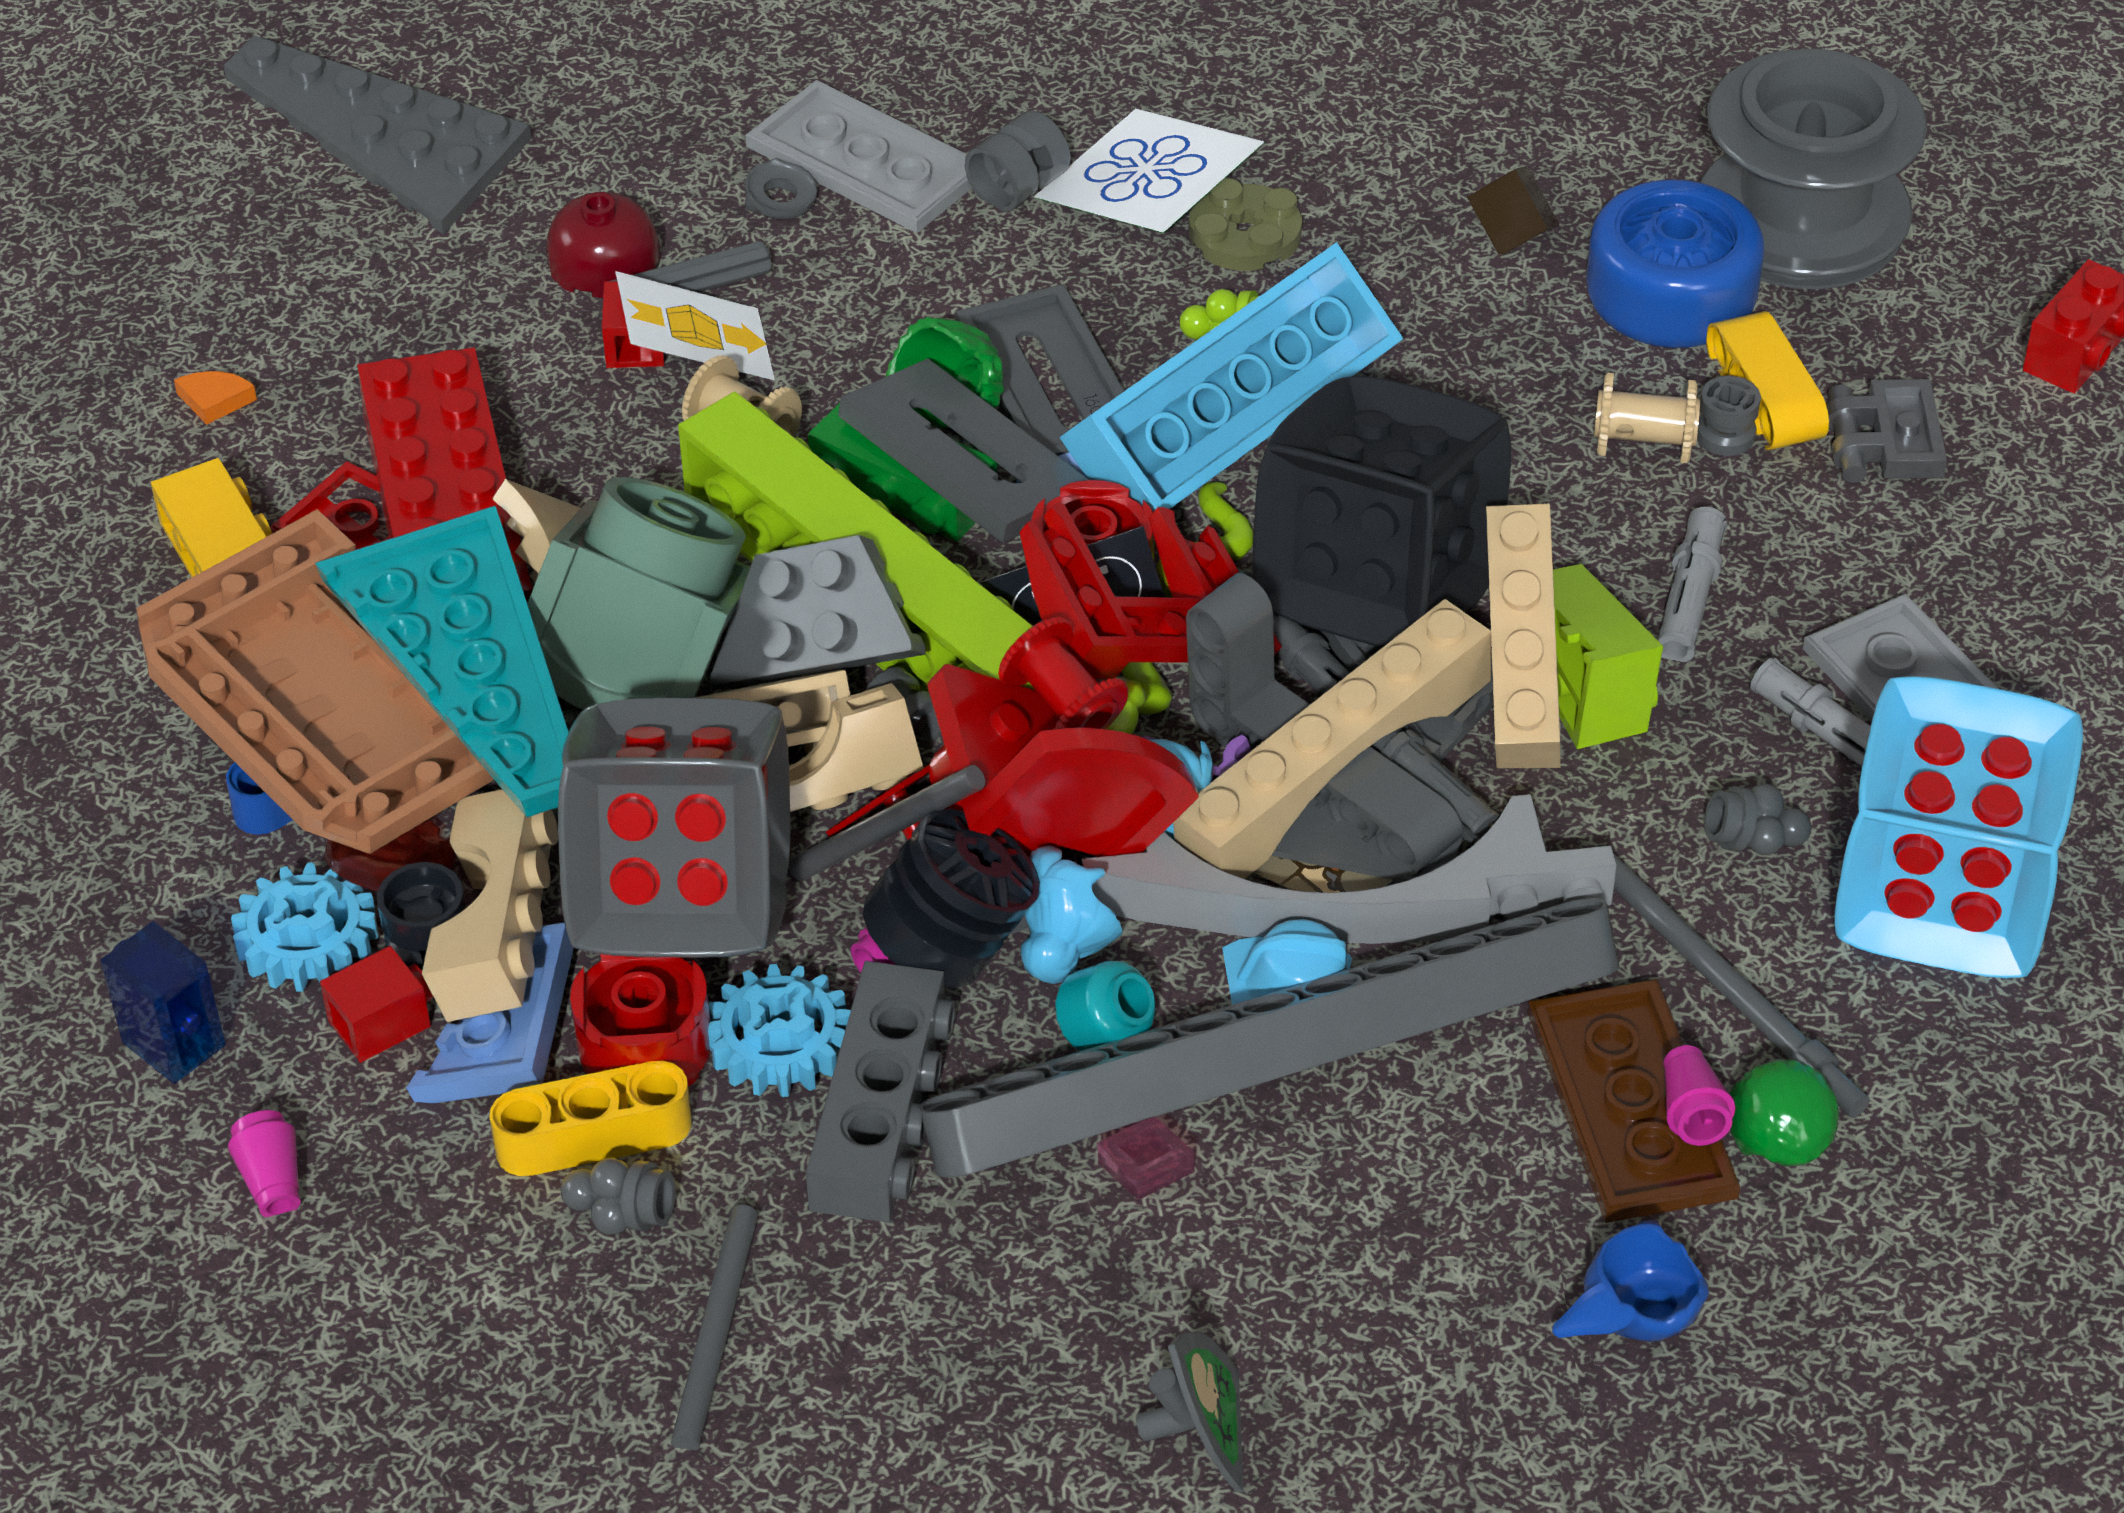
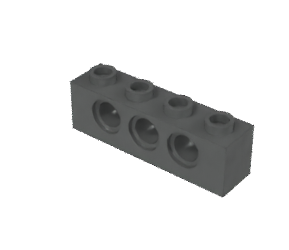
[806,961,955,1223]

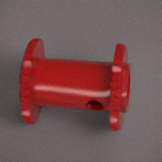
[998,617,1129,729]

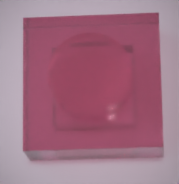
[1097,1117,1195,1200]

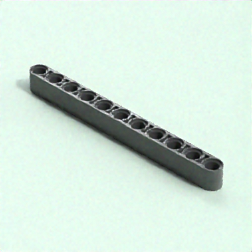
[920,899,1619,1177]

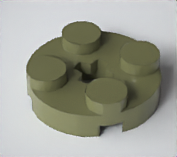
[1189,178,1302,271]

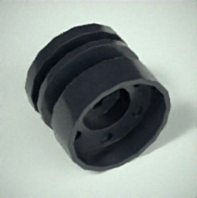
[862,808,1040,988]

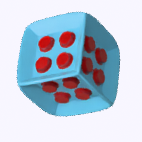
[1834,676,2083,978]

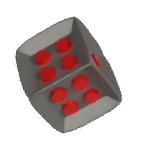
[558,698,790,958]

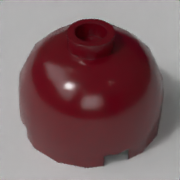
[546,192,661,298]

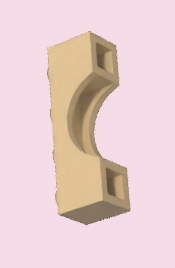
[1486,504,1560,768]
[789,683,924,812]
[422,789,558,1022]

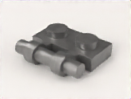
[1827,379,1947,483]

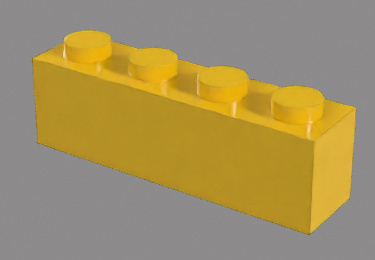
[151,458,272,577]

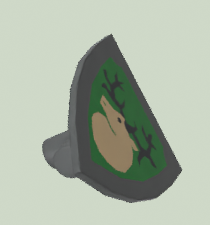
[1137,1331,1244,1492]

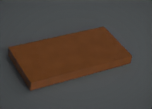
[1527,979,1740,1223]

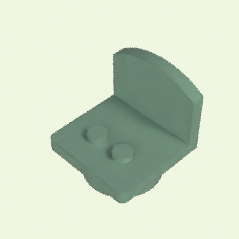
[527,477,751,710]

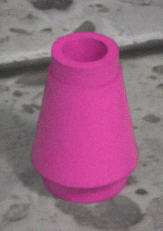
[1663,1045,1735,1146]
[228,1110,301,1217]

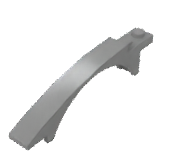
[1082,794,1616,944]

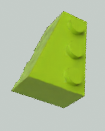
[1553,564,1663,749]

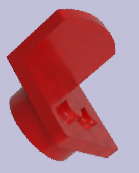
[927,664,1199,857]

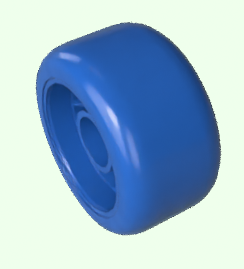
[1586,179,1764,348]

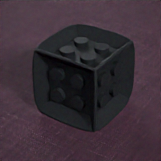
[1252,376,1511,647]

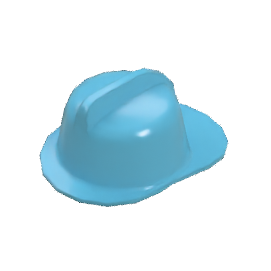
[1222,919,1352,1005]

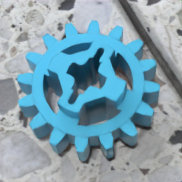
[231,863,379,992]
[708,964,851,1097]

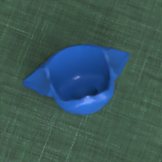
[1552,1220,1709,1342]

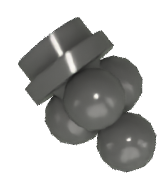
[1704,784,1812,855]
[561,1157,675,1235]

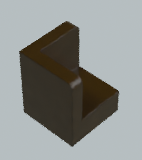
[1467,166,1559,255]

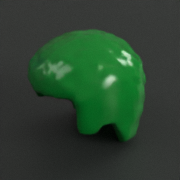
[1730,1059,1839,1166]

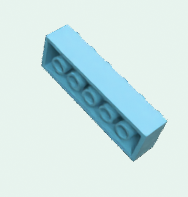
[1059,242,1404,512]

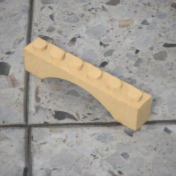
[1173,599,1491,879]

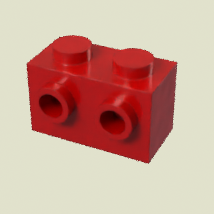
[2022,259,2124,394]

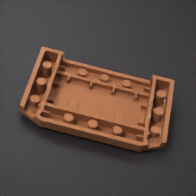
[136,509,494,854]

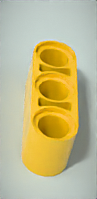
[1706,311,1829,451]
[490,1061,692,1176]

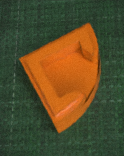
[174,371,257,425]

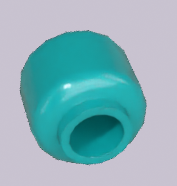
[1055,961,1155,1051]

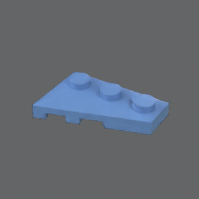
[406,923,574,1103]

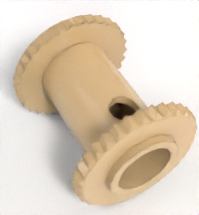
[682,355,802,437]
[1594,373,1700,463]

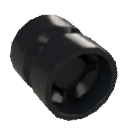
[377,862,466,971]

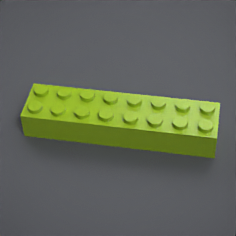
[678,391,1036,692]

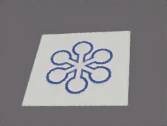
[1034,109,1265,233]

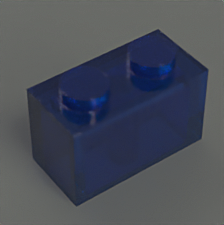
[100,921,226,1084]

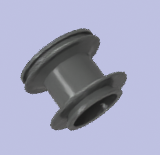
[1700,49,1928,289]

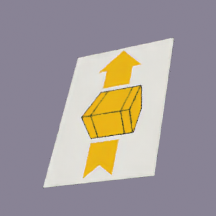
[615,271,775,380]

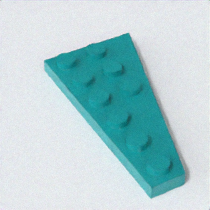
[315,506,569,817]

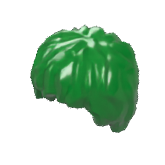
[885,317,1005,429]

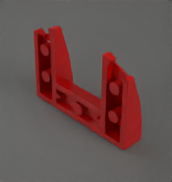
[1019,503,1281,679]

